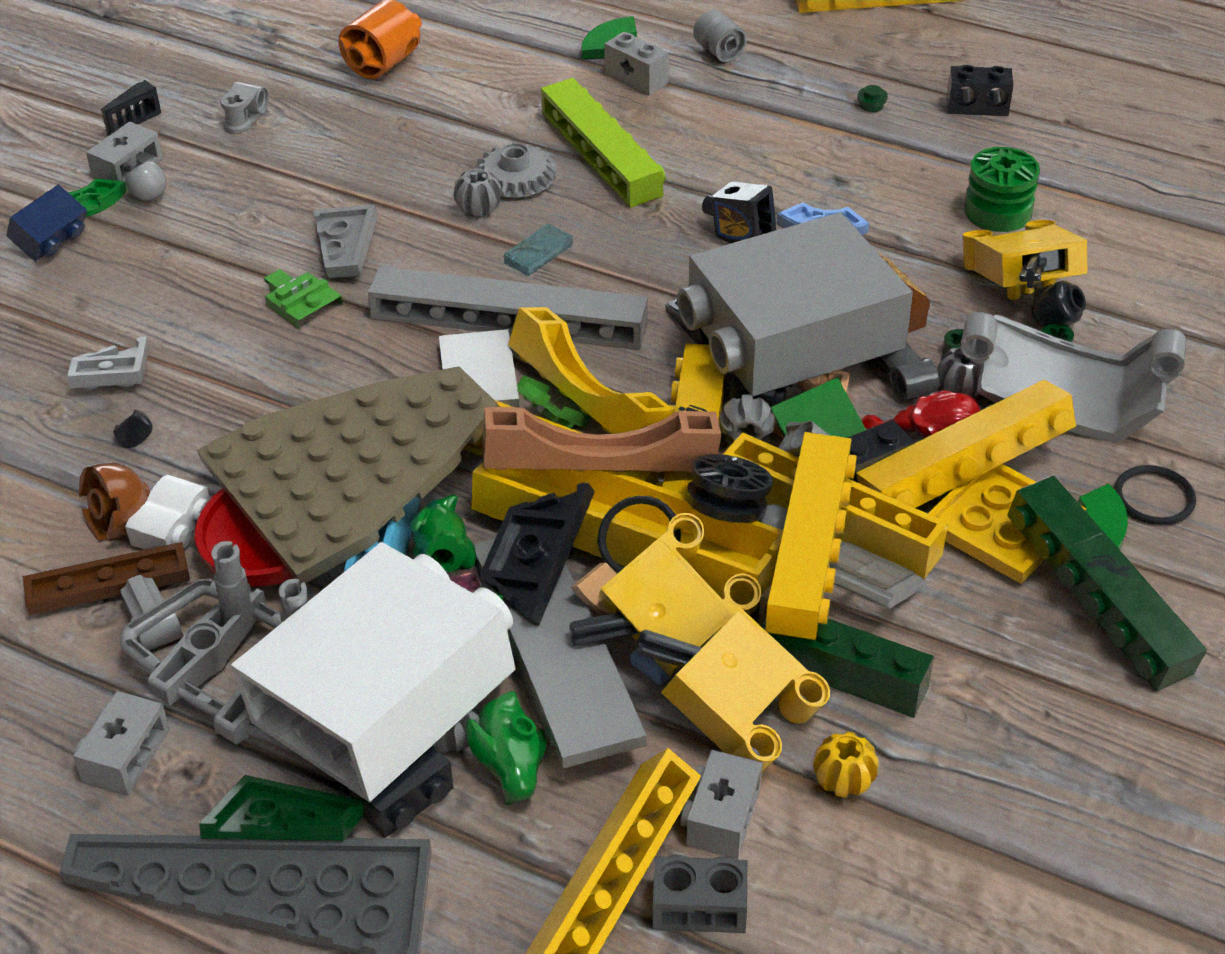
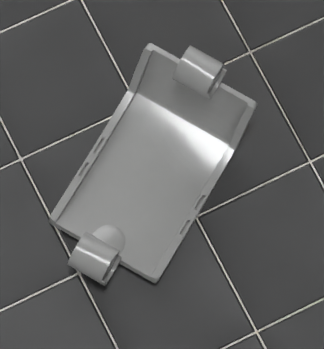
[960,312,1187,442]

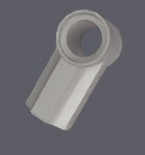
[120,575,183,651]

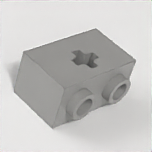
[605,32,669,96]
[86,122,163,182]
[73,691,170,796]
[681,750,763,859]

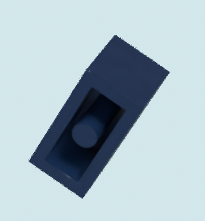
[6,184,87,262]

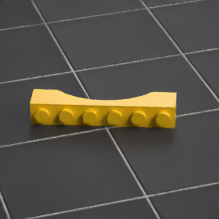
[508,307,674,434]

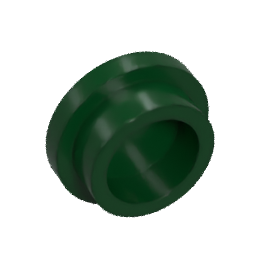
[857,85,888,112]

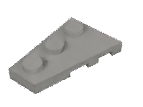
[313,204,378,278]

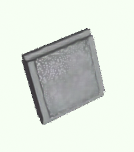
[829,541,924,609]

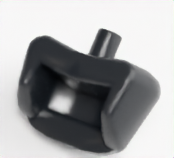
[113,410,153,448]

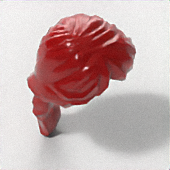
[861,390,981,438]

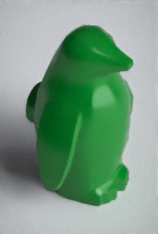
[409,494,476,573]
[466,691,547,805]

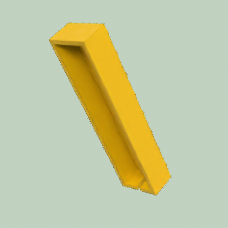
[471,462,783,613]

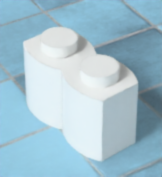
[125,475,210,550]

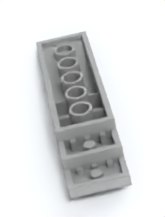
[474,538,647,768]

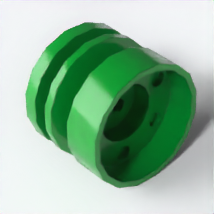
[964,147,1040,232]

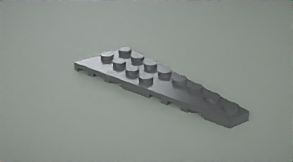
[60,834,431,954]

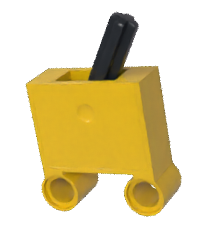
[962,220,1088,300]
[569,513,761,678]

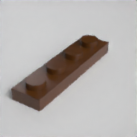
[22,542,190,615]

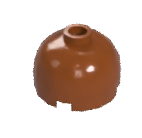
[79,463,150,541]

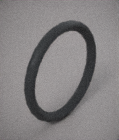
[1114,465,1196,525]
[598,495,681,574]

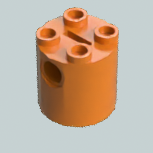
[338,0,422,79]

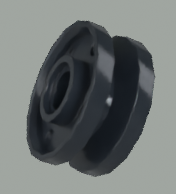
[685,454,773,523]

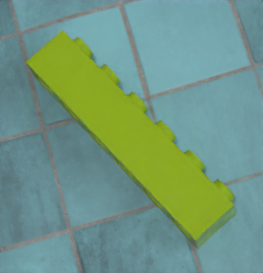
[541,78,666,208]

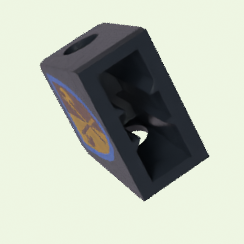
[702,182,777,244]

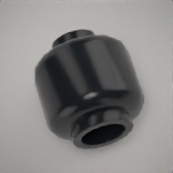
[1031,280,1086,327]

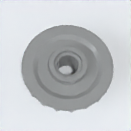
[475,143,557,198]

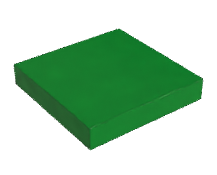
[771,377,866,438]

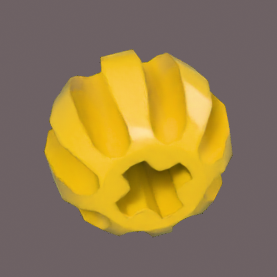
[813,731,879,798]

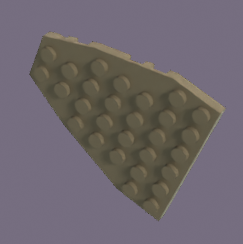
[197,366,498,585]

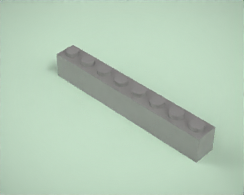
[368,267,648,350]

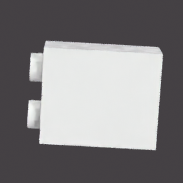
[231,542,516,802]

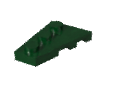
[199,775,364,841]

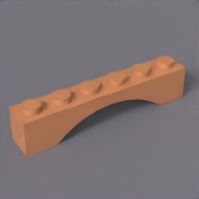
[482,407,721,473]

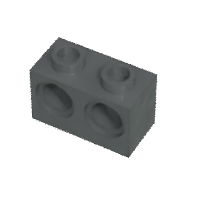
[652,855,748,933]

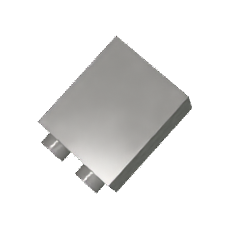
[677,212,913,396]

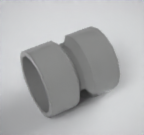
[693,9,747,62]

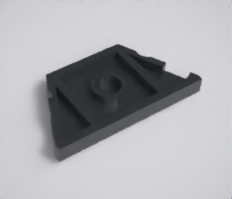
[479,483,595,625]

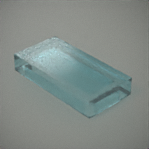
[504,223,573,276]

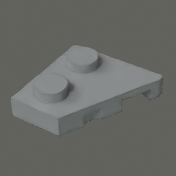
[67,337,149,390]

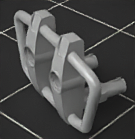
[120,541,308,754]

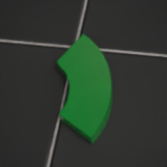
[582,16,637,59]
[68,178,127,218]
[1078,483,1128,550]

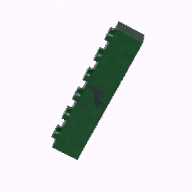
[1007,476,1207,692]

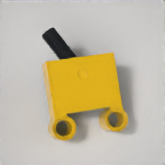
[636,608,830,772]

